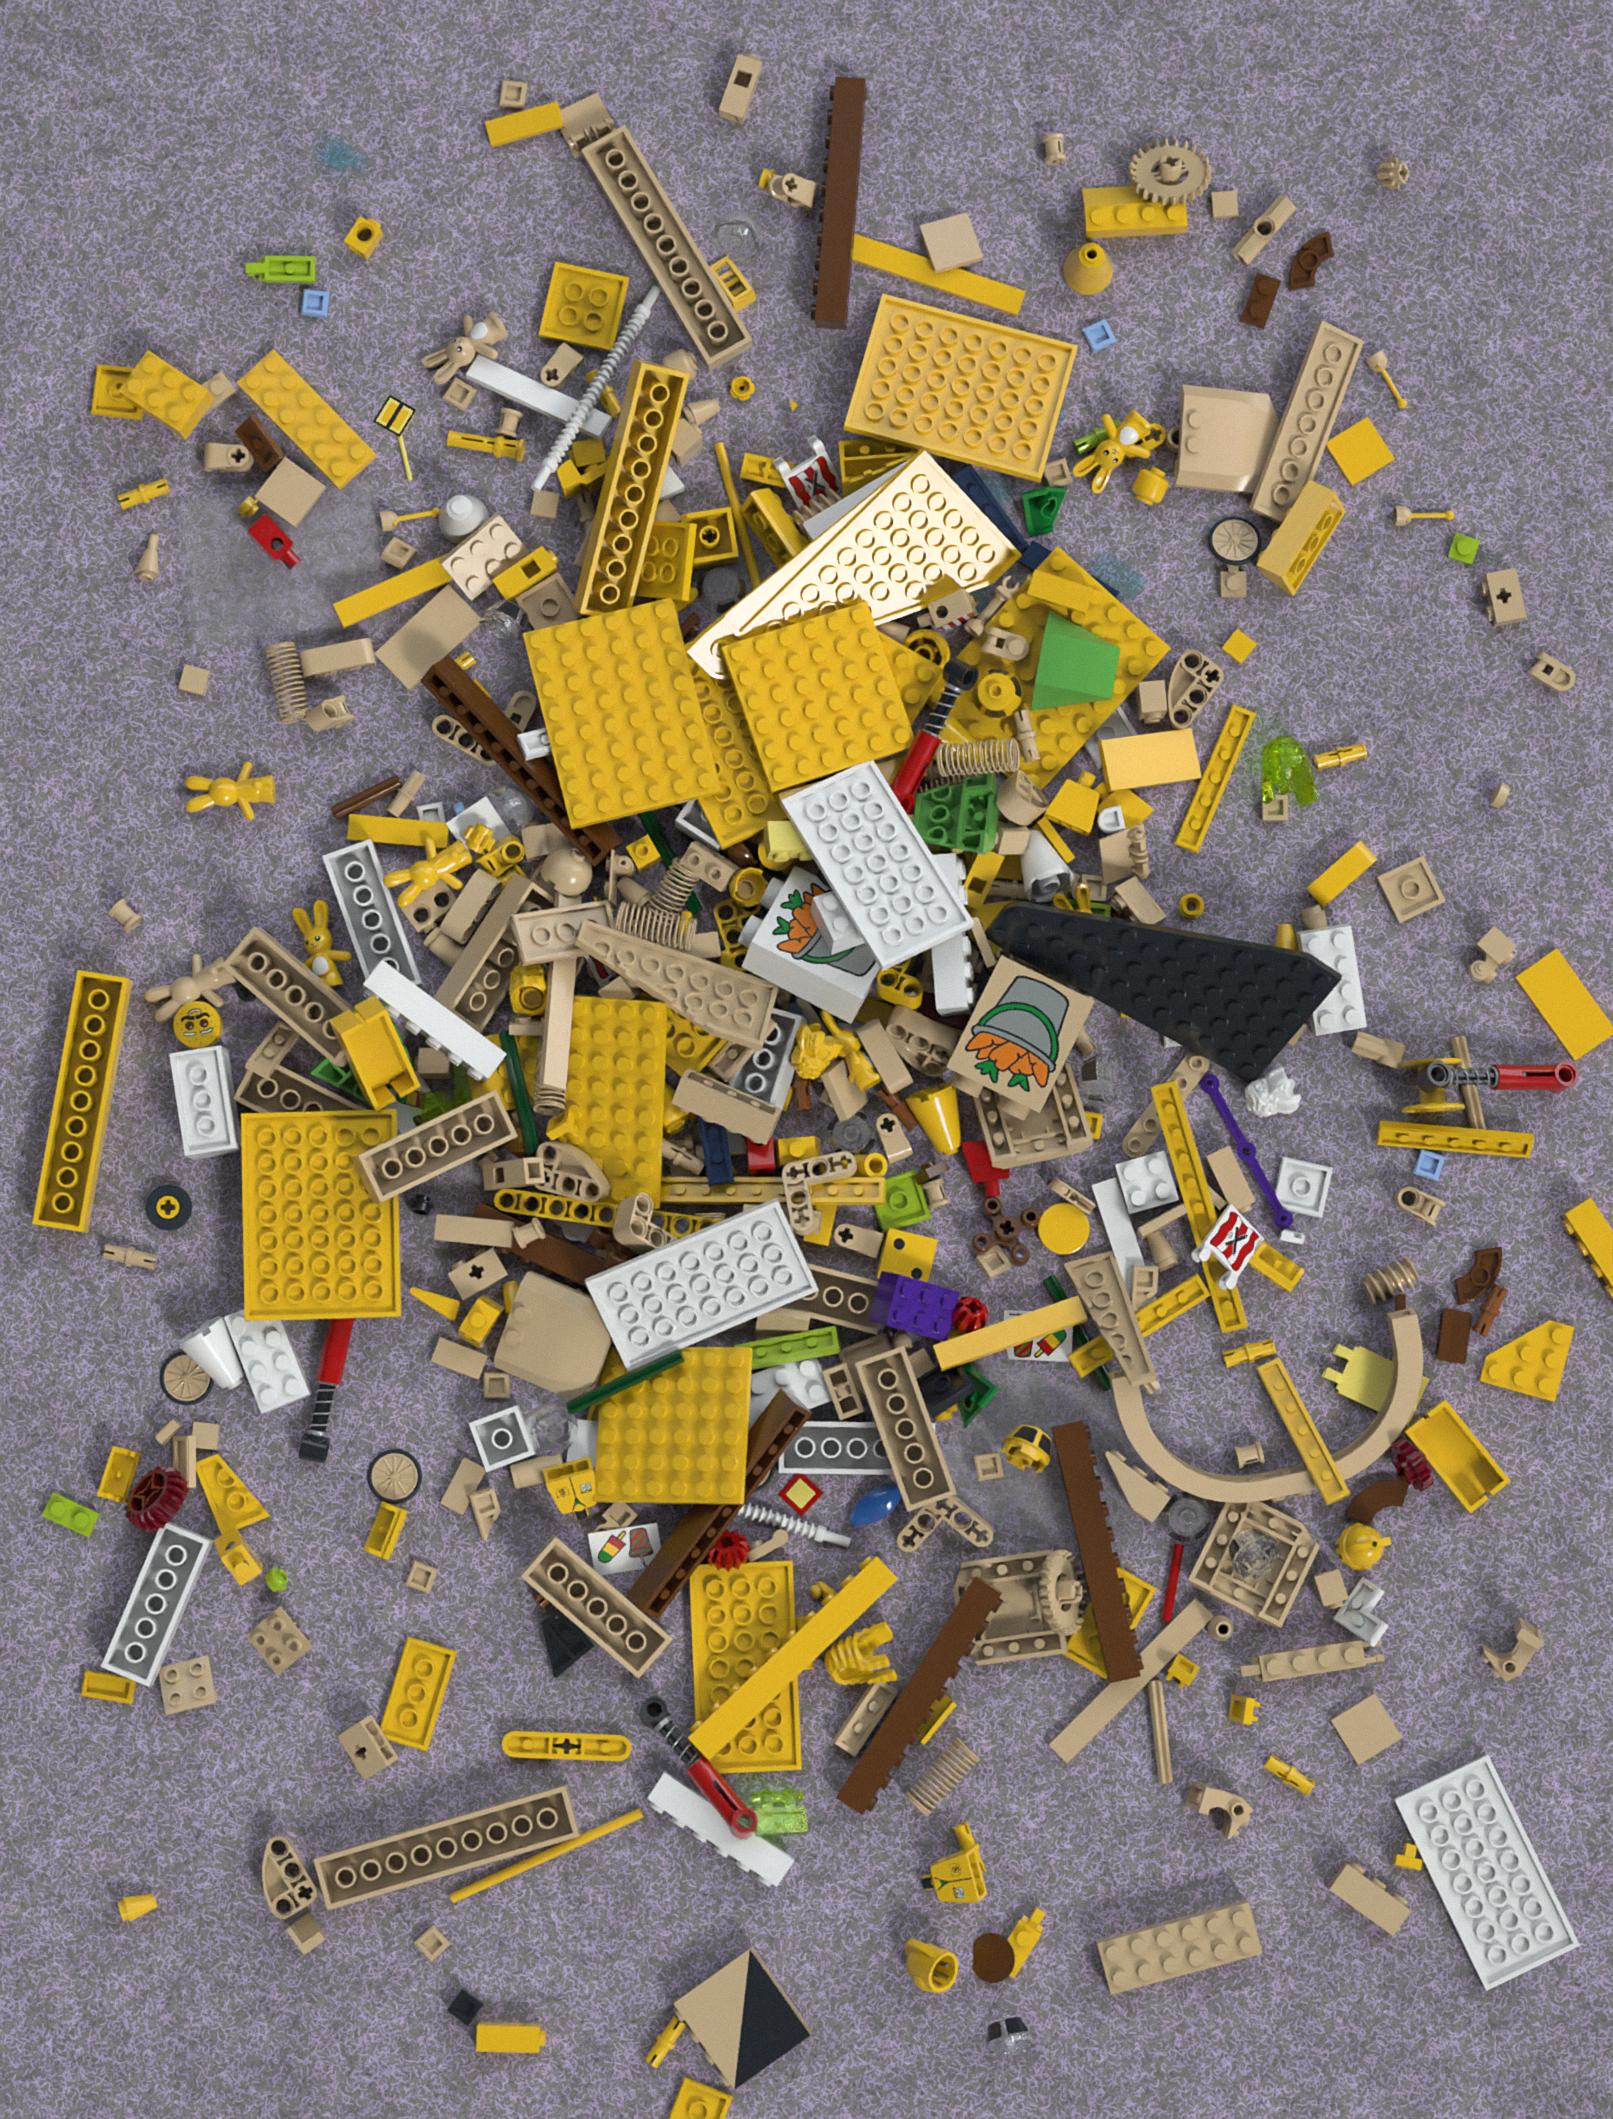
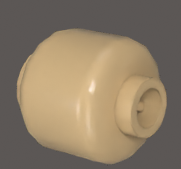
[662,348,700,381]

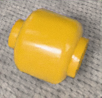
[1132,466,1169,506]

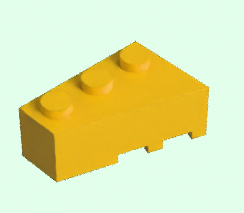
[838,438,916,499]

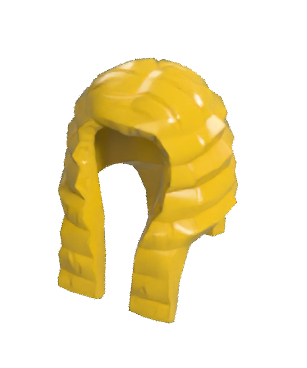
[824,1622,898,1685]

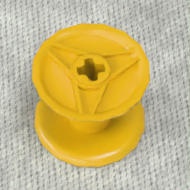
[1399,1058,1465,1113]

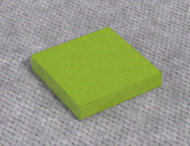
[874,1169,932,1234]

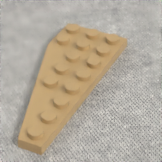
[575,919,779,1051]

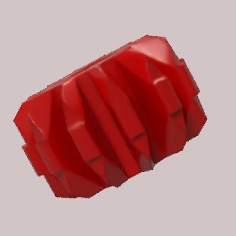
[707,1528,749,1573]

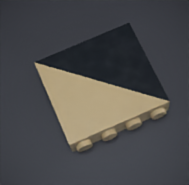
[673,1945,812,2090]

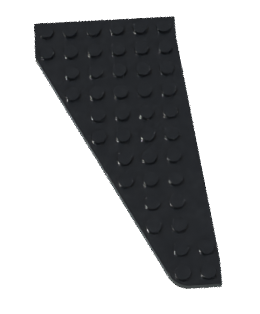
[984,901,1342,1084]

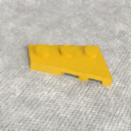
[196,1454,271,1535]

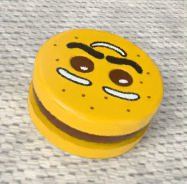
[173,1001,223,1049]

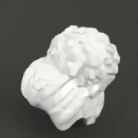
[1244,1066,1301,1117]

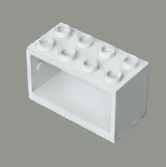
[169,1045,242,1160]

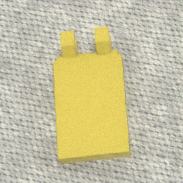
[1321,1344,1430,1426]

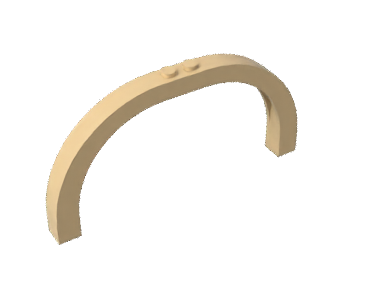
[1108,1308,1423,1503]

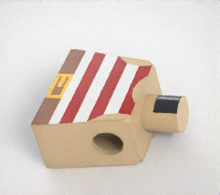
[917,588,979,632]

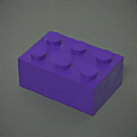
[869,1271,960,1342]

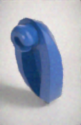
[849,1484,901,1526]

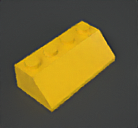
[1082,183,1188,239]
[1257,479,1346,596]
[739,488,809,569]

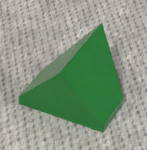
[1020,487,1067,537]
[958,1364,999,1428]

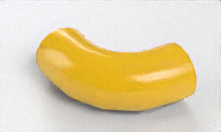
[819,1153,888,1177]

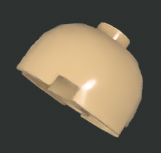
[540,848,592,897]

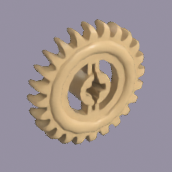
[1128,138,1212,206]
[1039,1549,1088,1636]

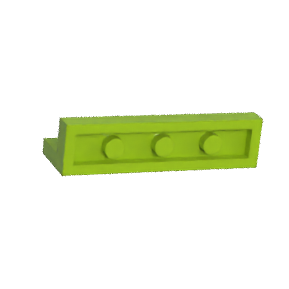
[734,1326,841,1370]

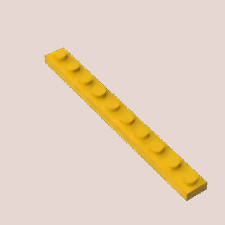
[1150,1079,1248,1333]
[660,1177,886,1205]

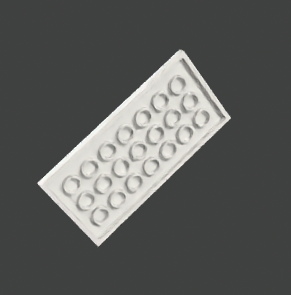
[781,760,974,971]
[585,1198,819,1371]
[1393,1754,1580,1991]

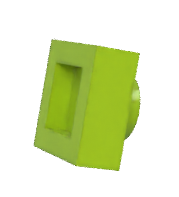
[1447,533,1480,566]

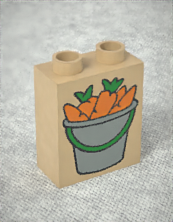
[947,955,1095,1121]

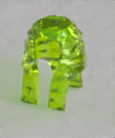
[1260,735,1320,808]

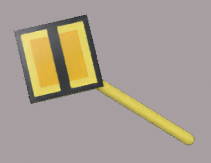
[373,395,417,481]

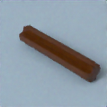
[331,775,403,819]

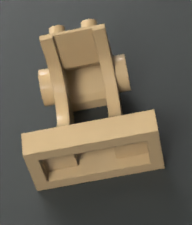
[1482,1617,1544,1682]
[1185,1780,1253,1839]

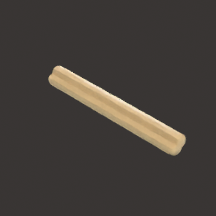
[1451,1036,1486,1130]
[1148,1680,1173,1784]

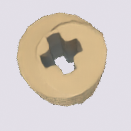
[792,488,842,540]
[1362,1257,1420,1306]

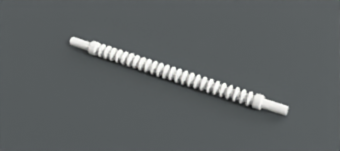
[531,285,661,492]
[737,1502,851,1548]

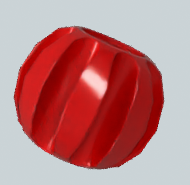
[952,1296,988,1333]

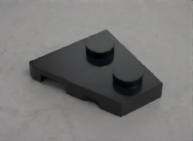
[541,1609,595,1678]

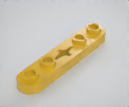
[502,1730,632,1761]

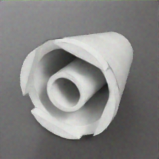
[438,495,489,545]
[1019,829,1075,902]
[178,1316,244,1390]

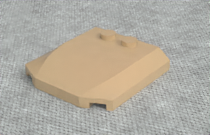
[1173,385,1279,495]
[972,1063,1093,1169]
[494,1271,612,1400]
[1187,1501,1320,1629]
[953,1549,1068,1666]

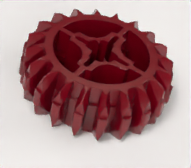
[124,1465,189,1533]

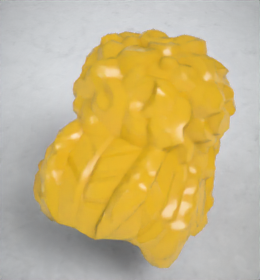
[508,962,548,1016]
[790,1023,843,1080]

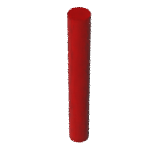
[1161,1543,1184,1622]

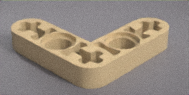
[782,1151,857,1236]
[897,1495,994,1552]

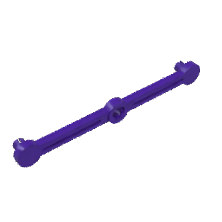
[1200,1074,1293,1229]

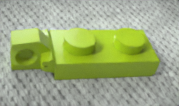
[245,256,316,284]

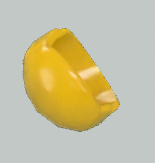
[729,867,768,907]

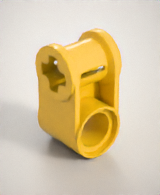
[474,835,524,878]

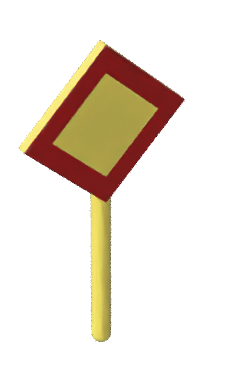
[778,1473,824,1517]

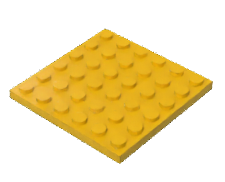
[721,601,915,794]
[593,1347,753,1505]

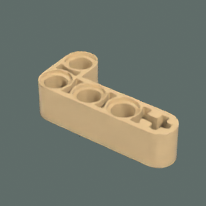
[613,1193,678,1255]

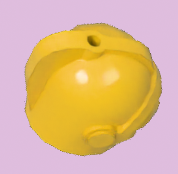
[1334,1523,1392,1571]
[904,1938,958,1993]

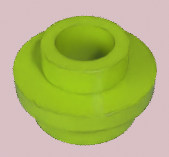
[265,1566,288,1592]

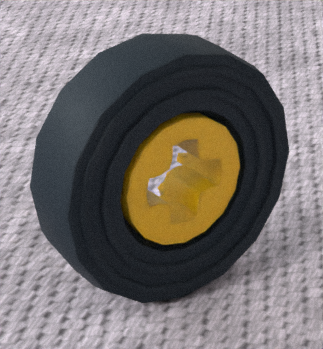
[145,1184,192,1231]

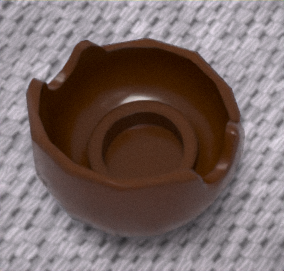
[725,839,758,869]

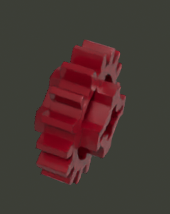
[1389,1438,1434,1492]

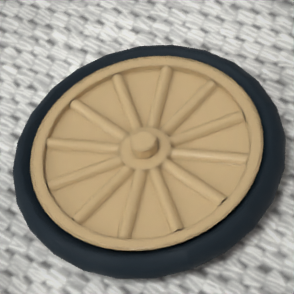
[1208,517,1262,566]
[160,1351,214,1405]
[367,1449,422,1504]

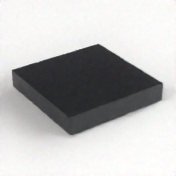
[916,1365,976,1419]

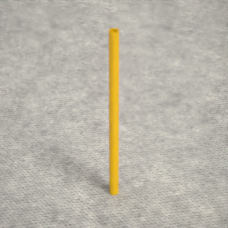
[714,442,762,589]
[449,1808,644,1903]

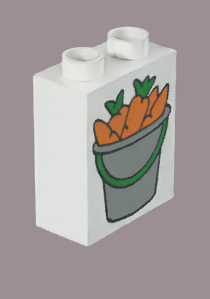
[738,866,880,1024]

